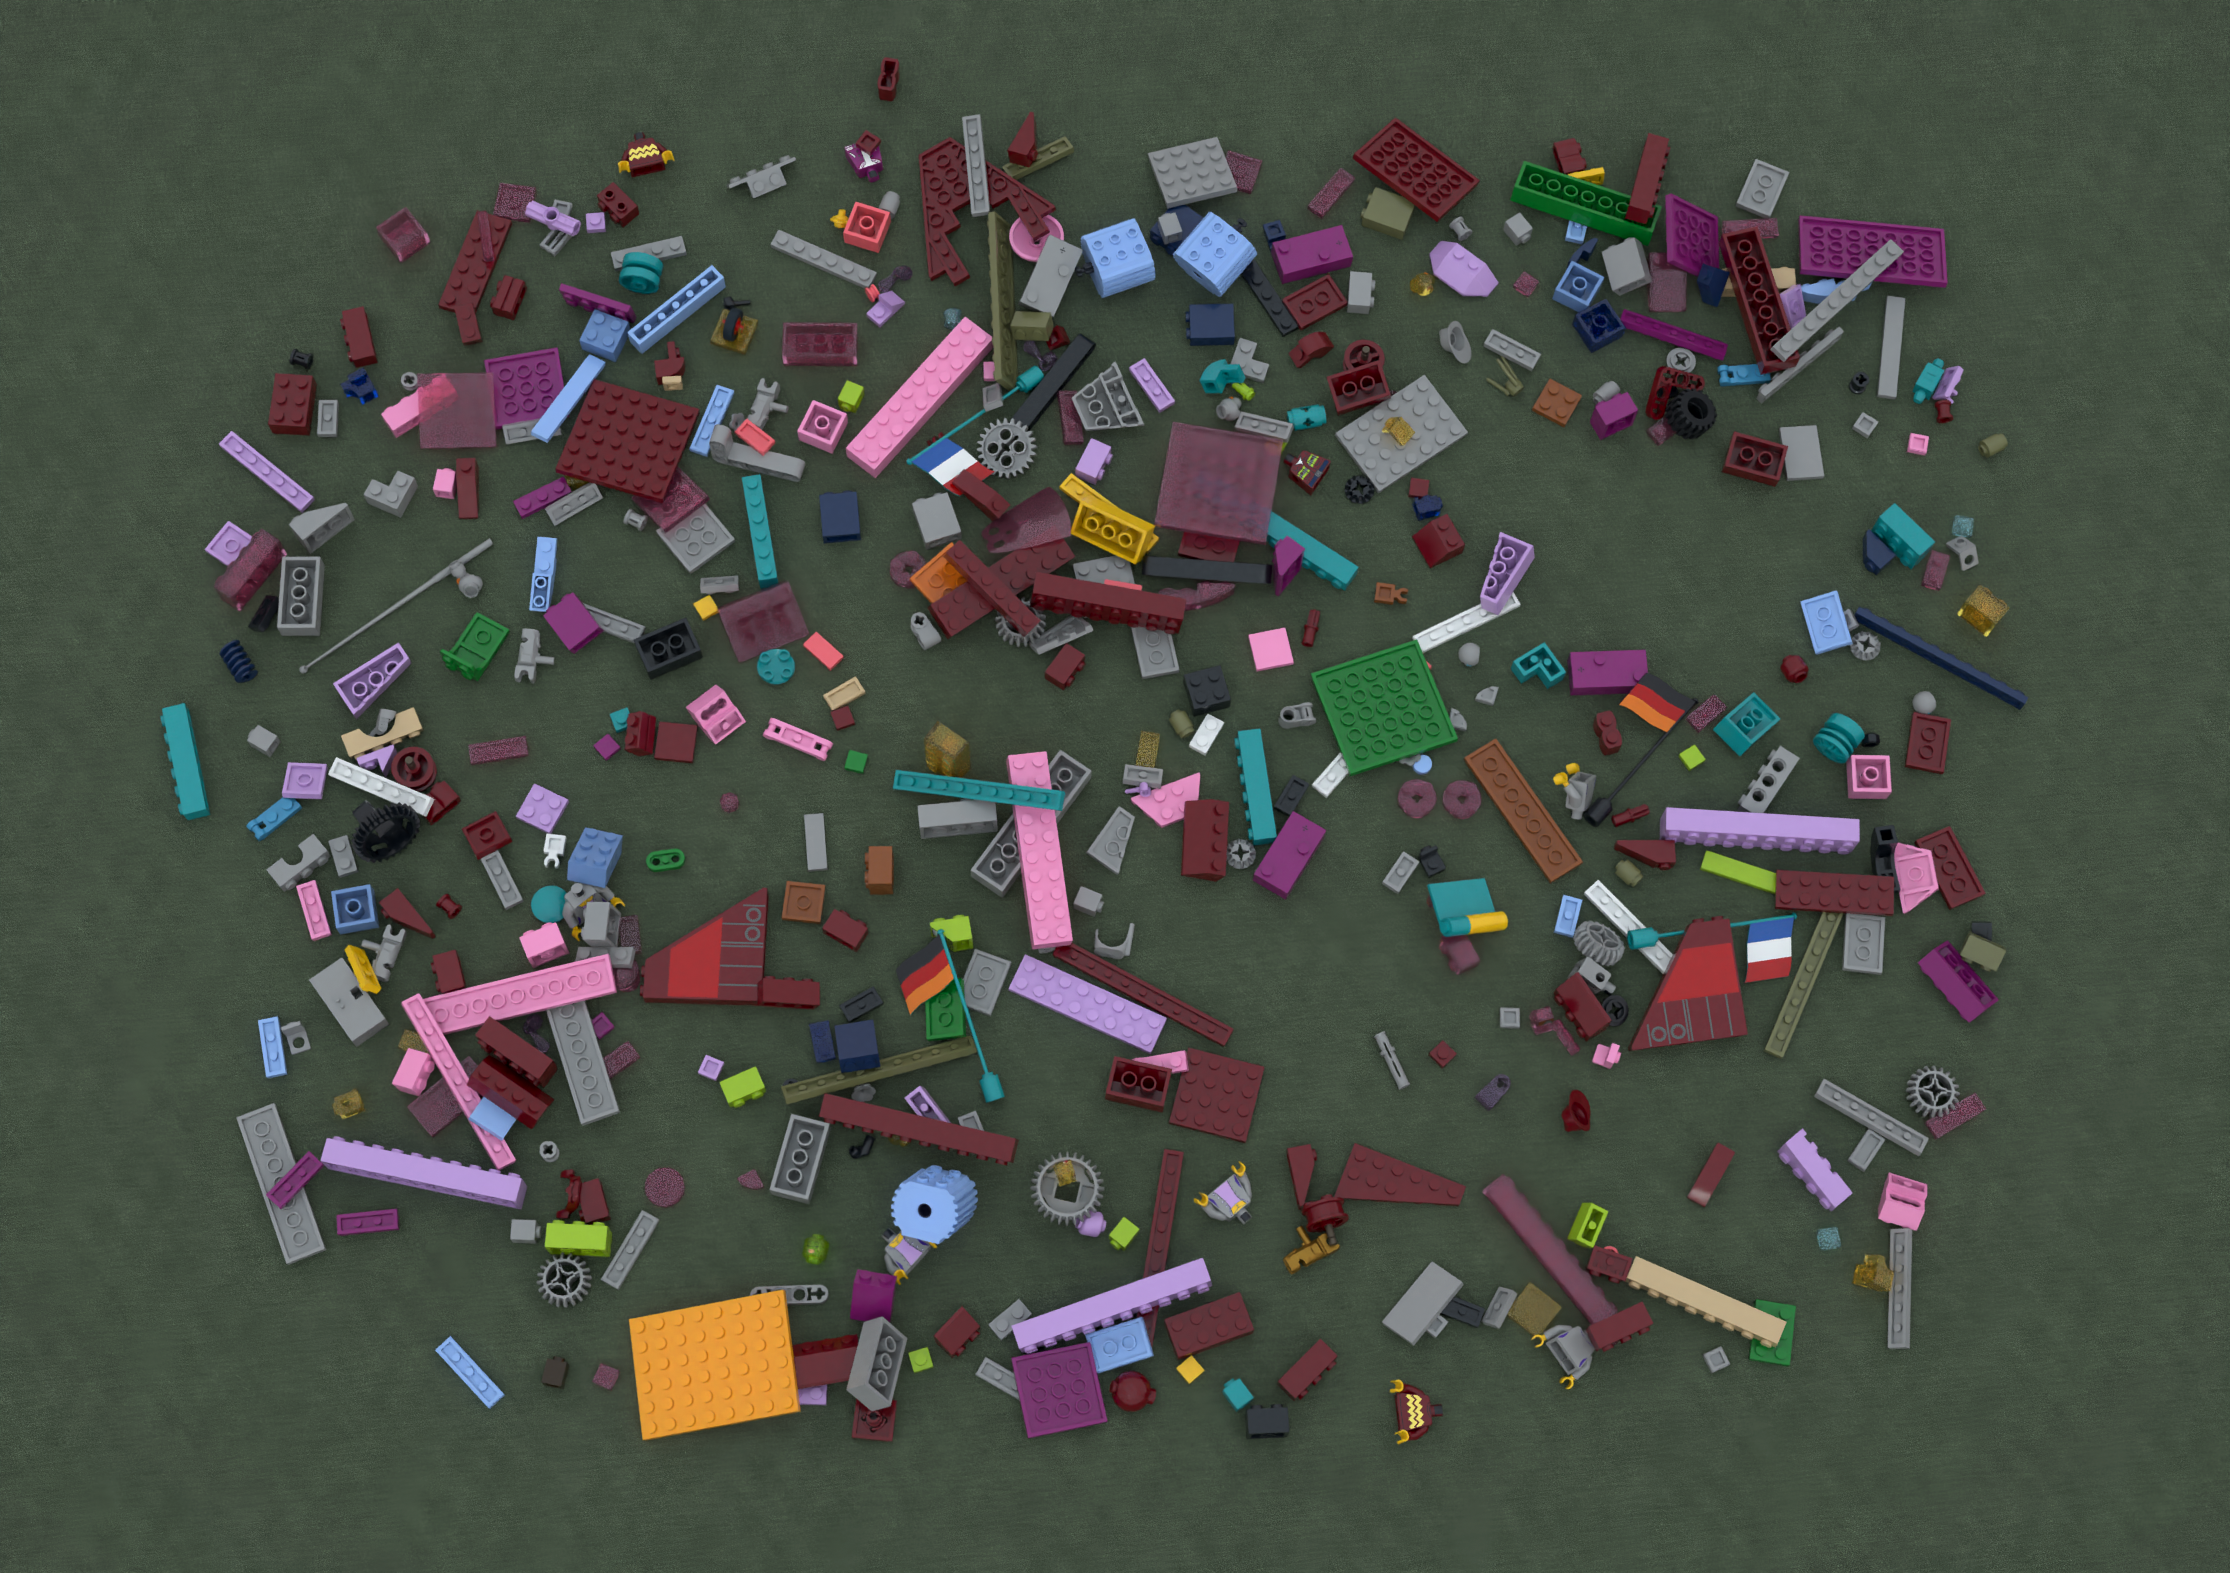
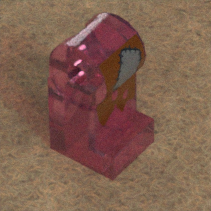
[1529,1006,1554,1035]

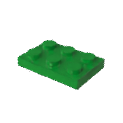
[925,978,966,1041]
[1748,1299,1796,1366]

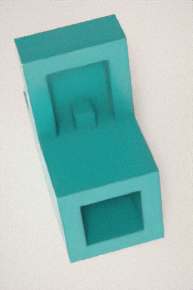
[1199,359,1246,393]

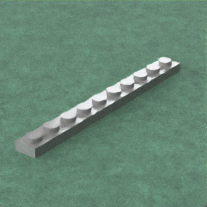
[1770,239,1904,362]

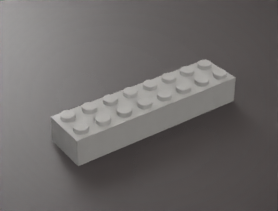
[971,750,1092,898]

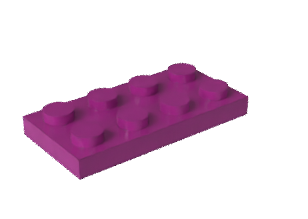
[559,283,636,323]

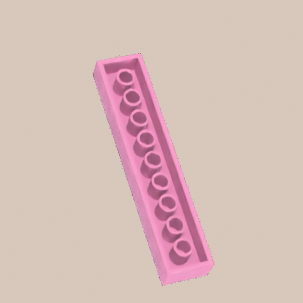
[846,317,994,478]
[1006,751,1073,949]

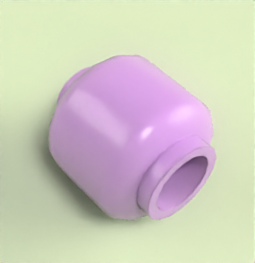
[1075,1211,1106,1237]

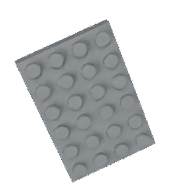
[1335,375,1468,494]

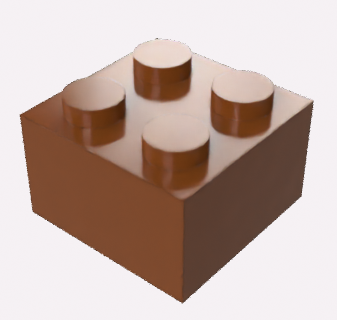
[865,846,894,895]

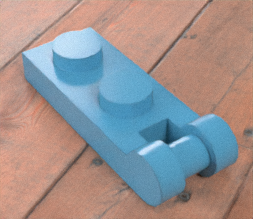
[1717,364,1771,386]
[246,797,302,841]

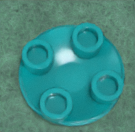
[757,649,795,684]
[531,886,567,923]

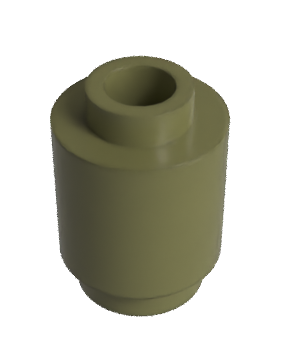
[1978,433,2008,458]
[1169,709,1195,739]
[1615,859,1644,888]

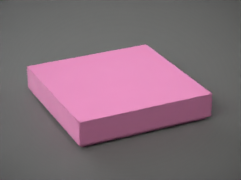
[1248,628,1294,672]

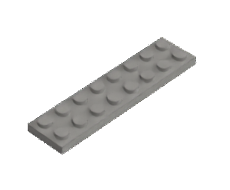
[546,1001,620,1126]
[236,1103,326,1265]

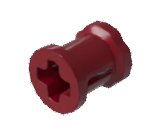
[1934,400,1953,423]
[436,894,462,919]

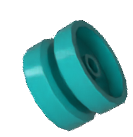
[619,252,663,294]

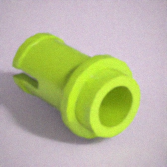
[1232,382,1255,401]

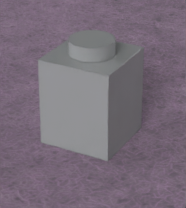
[1503,212,1533,246]
[1158,213,1182,245]
[247,725,281,757]
[1073,886,1104,917]
[510,1219,541,1244]

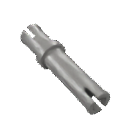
[1374,1031,1410,1090]

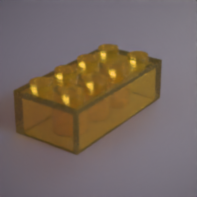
[924,721,971,778]

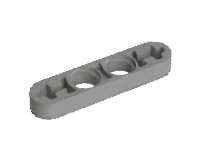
[750,1285,829,1305]

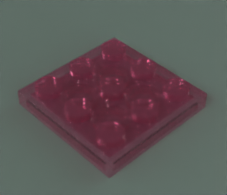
[631,467,710,533]

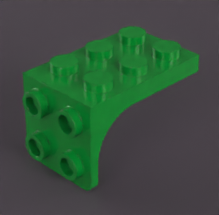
[440,612,510,682]

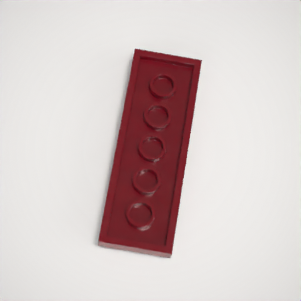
[438,210,512,313]
[1775,870,1894,916]

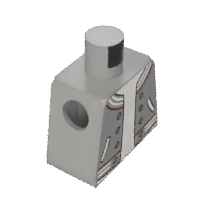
[1567,956,1616,995]

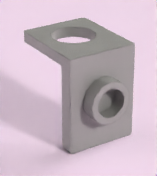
[1946,535,1979,571]
[281,1021,311,1055]

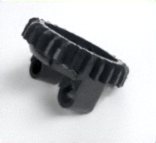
[351,800,420,863]

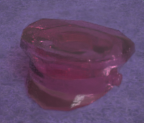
[612,959,640,992]

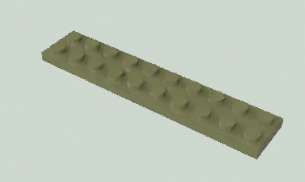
[987,211,1019,393]

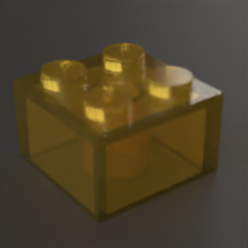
[1957,585,2010,637]

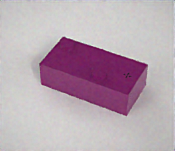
[1271,225,1353,284]
[1567,650,1648,696]
[1253,811,1326,900]

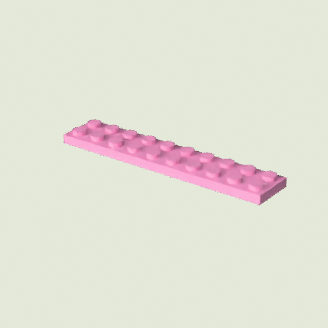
[423,954,617,1035]

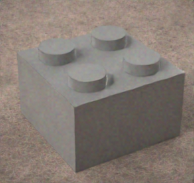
[581,902,621,947]

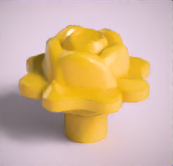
[830,209,849,228]

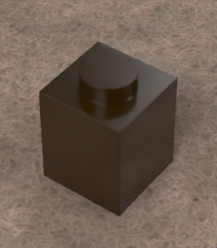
[541,1356,570,1389]

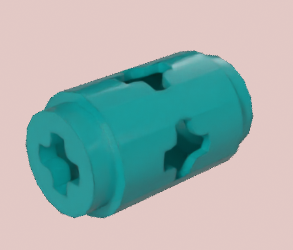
[1287,404,1326,431]

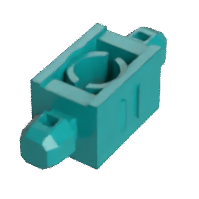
[1912,358,1945,404]

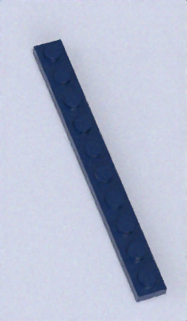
[1854,607,2028,710]

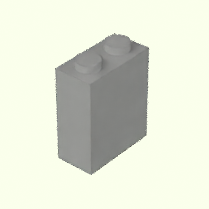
[1602,238,1652,296]
[912,492,962,550]

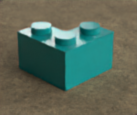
[1511,642,1566,689]

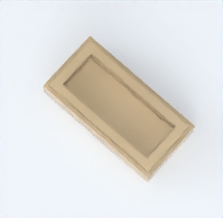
[823,676,866,711]

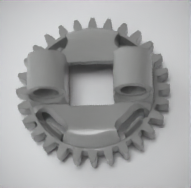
[1030,1151,1104,1226]

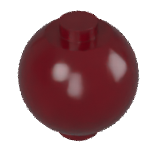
[1109,1371,1156,1412]

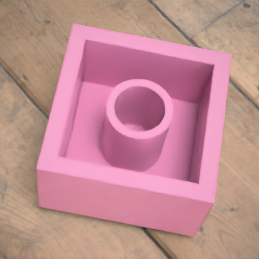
[797,400,848,454]
[1846,755,1892,799]
[519,922,569,968]

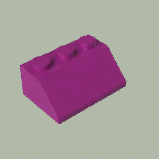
[1272,536,1305,596]

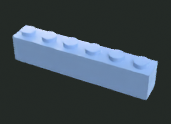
[627,265,726,354]

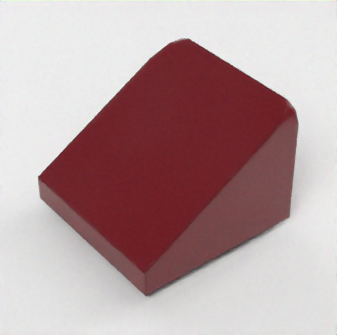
[1046,325,1070,350]

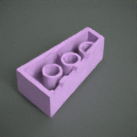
[1480,532,1535,615]
[333,642,411,720]
[1777,1128,1852,1211]

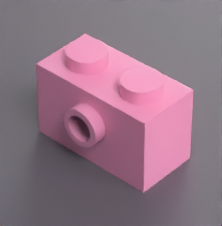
[392,1048,435,1097]

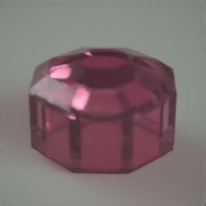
[720,792,739,813]

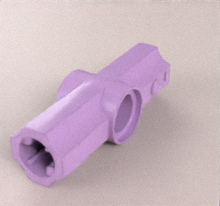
[525,201,581,236]

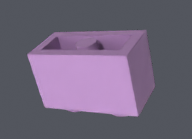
[1075,438,1113,485]

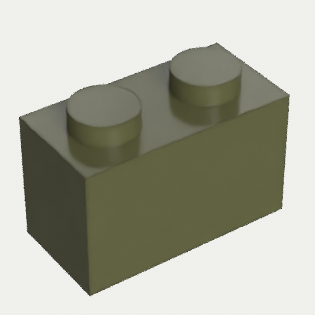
[1010,311,1054,341]
[1959,931,2006,972]

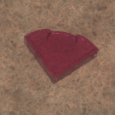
[737,1169,764,1190]

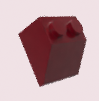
[1412,514,1465,568]
[934,1306,980,1358]

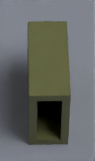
[1360,187,1415,240]

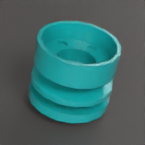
[1813,713,1865,764]

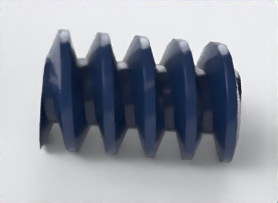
[219,640,258,683]

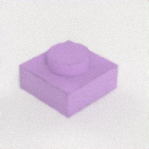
[586,212,606,233]
[698,1055,725,1082]

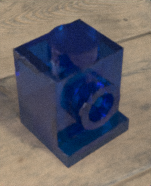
[1412,495,1443,521]

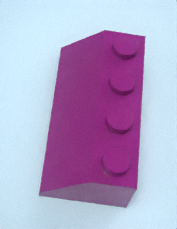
[1918,940,1999,1023]

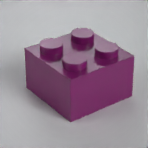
[1590,392,1638,440]

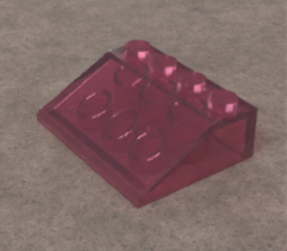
[716,580,809,663]

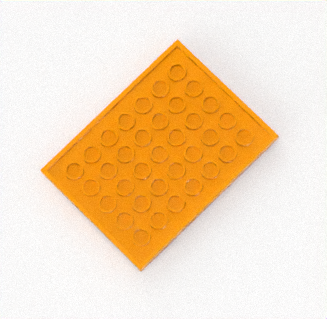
[629,1290,801,1441]

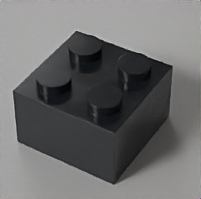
[1183,665,1231,717]
[1245,1404,1289,1439]

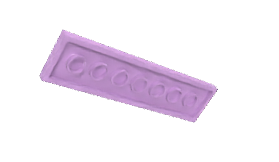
[1009,954,1167,1054]

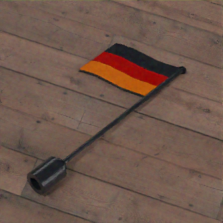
[1583,673,1699,827]

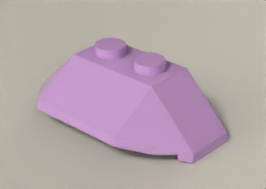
[1429,241,1499,297]

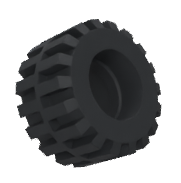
[1665,388,1717,440]

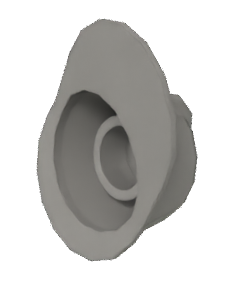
[1439,321,1471,364]

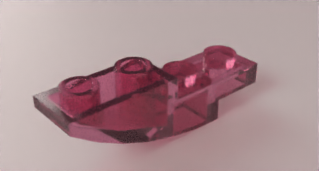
[1159,581,1235,611]

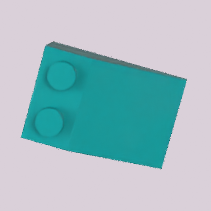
[1713,692,1780,756]

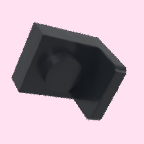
[1418,845,1446,878]

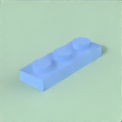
[258,1016,287,1078]

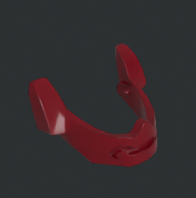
[556,1169,582,1219]

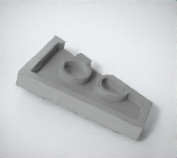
[1029,615,1094,655]

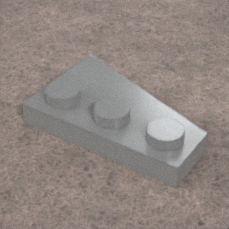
[1086,806,1135,875]

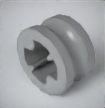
[401,372,419,391]

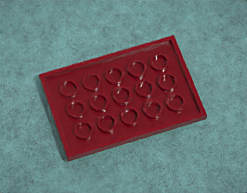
[1352,117,1480,222]

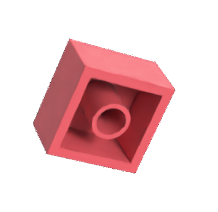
[843,202,891,253]

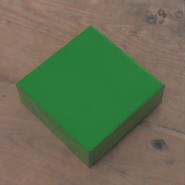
[844,750,868,774]

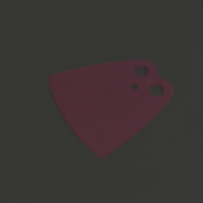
[982,487,1071,553]

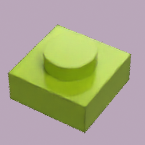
[908,1347,933,1373]

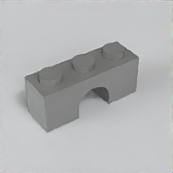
[266,834,331,892]

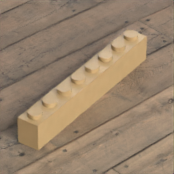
[1625,1256,1787,1348]

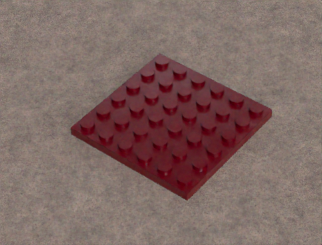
[555,379,700,503]

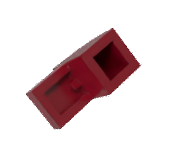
[1288,332,1334,368]
[654,341,686,385]

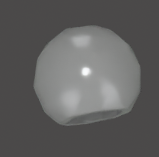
[1458,643,1480,666]
[1912,691,1936,714]

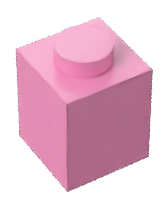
[433,468,457,499]

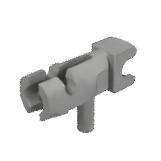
[747,378,789,430]
[514,628,555,684]
[361,924,407,982]

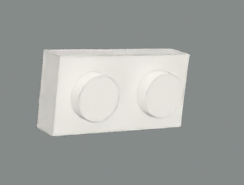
[1189,714,1224,756]

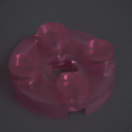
[890,550,926,589]
[1397,779,1436,818]
[1442,780,1481,819]

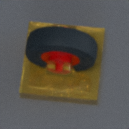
[710,308,758,355]

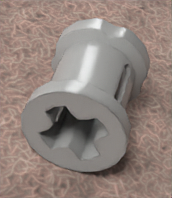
[1449,217,1473,241]
[623,508,648,531]
[539,1141,560,1162]

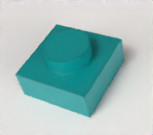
[610,707,629,733]

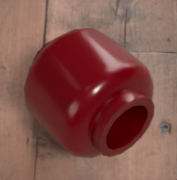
[1780,655,1809,683]

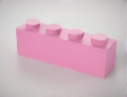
[381,375,459,438]

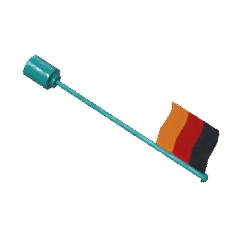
[896,929,1005,1103]

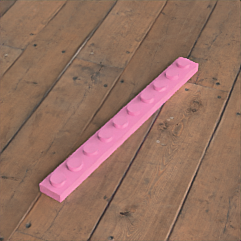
[401,993,516,1171]

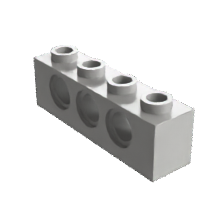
[1737,746,1800,813]

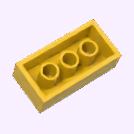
[1070,495,1155,565]

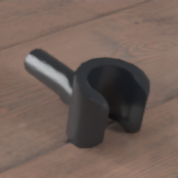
[723,296,750,311]

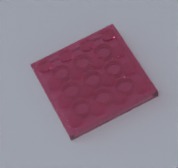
[417,373,496,449]

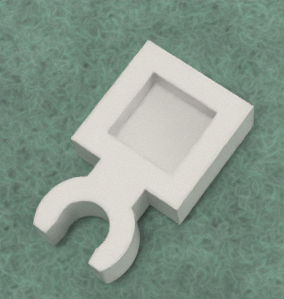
[544,834,567,869]

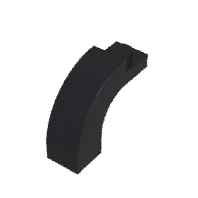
[1870,825,1901,893]

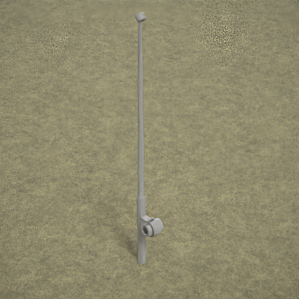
[299,538,493,674]

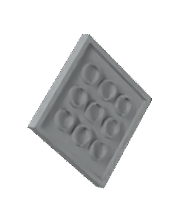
[1148,137,1237,209]

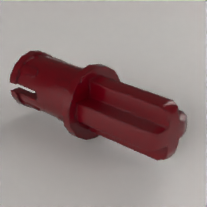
[1301,609,1320,647]
[1611,804,1650,828]

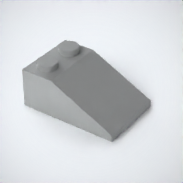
[289,503,355,554]

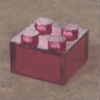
[376,207,431,263]

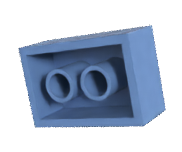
[567,827,623,888]

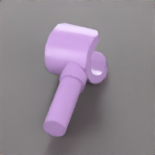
[1125,782,1151,797]

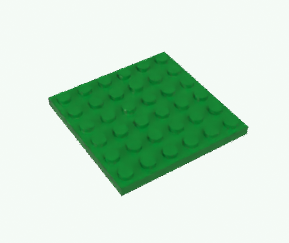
[1310,639,1458,776]

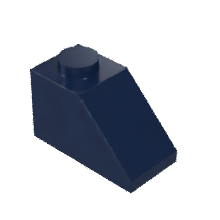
[1697,263,1730,307]
[1863,529,1896,575]

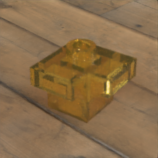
[1852,1254,1894,1291]

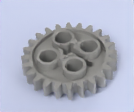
[977,418,1038,479]

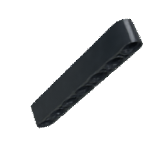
[1009,333,1096,437]
[1142,556,1272,584]

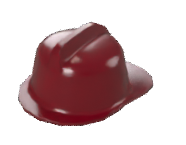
[1561,1090,1590,1132]

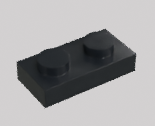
[248,595,279,632]
[1274,775,1309,817]
[839,986,883,1023]
[1440,1297,1485,1328]

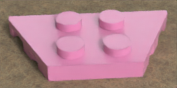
[1131,773,1200,828]
[1894,843,1939,914]

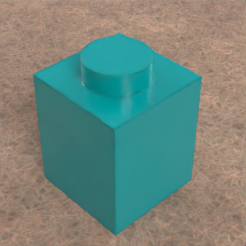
[1222,1378,1254,1412]

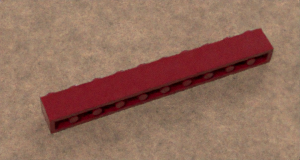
[819,1093,1019,1166]

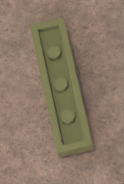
[1002,136,1074,180]

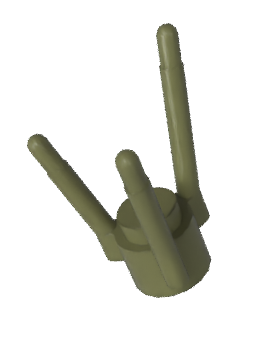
[1486,356,1524,397]

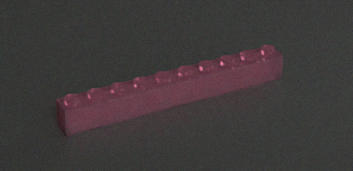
[1483,1174,1620,1346]

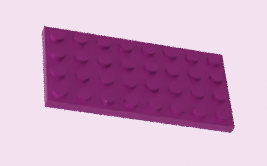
[1798,215,1948,288]

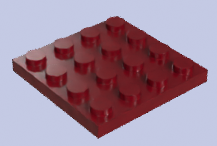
[1169,1047,1264,1143]

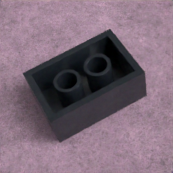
[633,618,703,680]

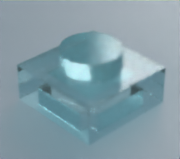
[1952,515,1974,538]
[1816,1227,1841,1250]

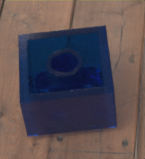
[1572,299,1626,353]

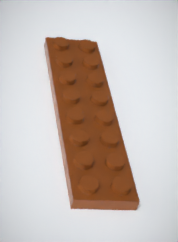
[1464,738,1583,884]

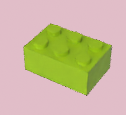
[545,1220,612,1257]

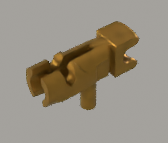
[1283,1226,1340,1275]

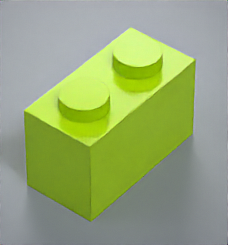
[719,1066,766,1108]
[1567,1203,1609,1248]

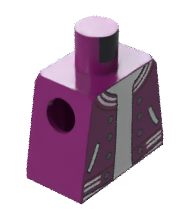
[844,144,883,182]

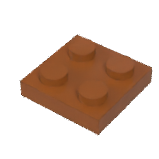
[1532,379,1582,428]
[782,881,826,924]

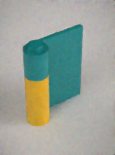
[1427,878,1508,937]

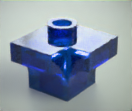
[340,367,379,405]

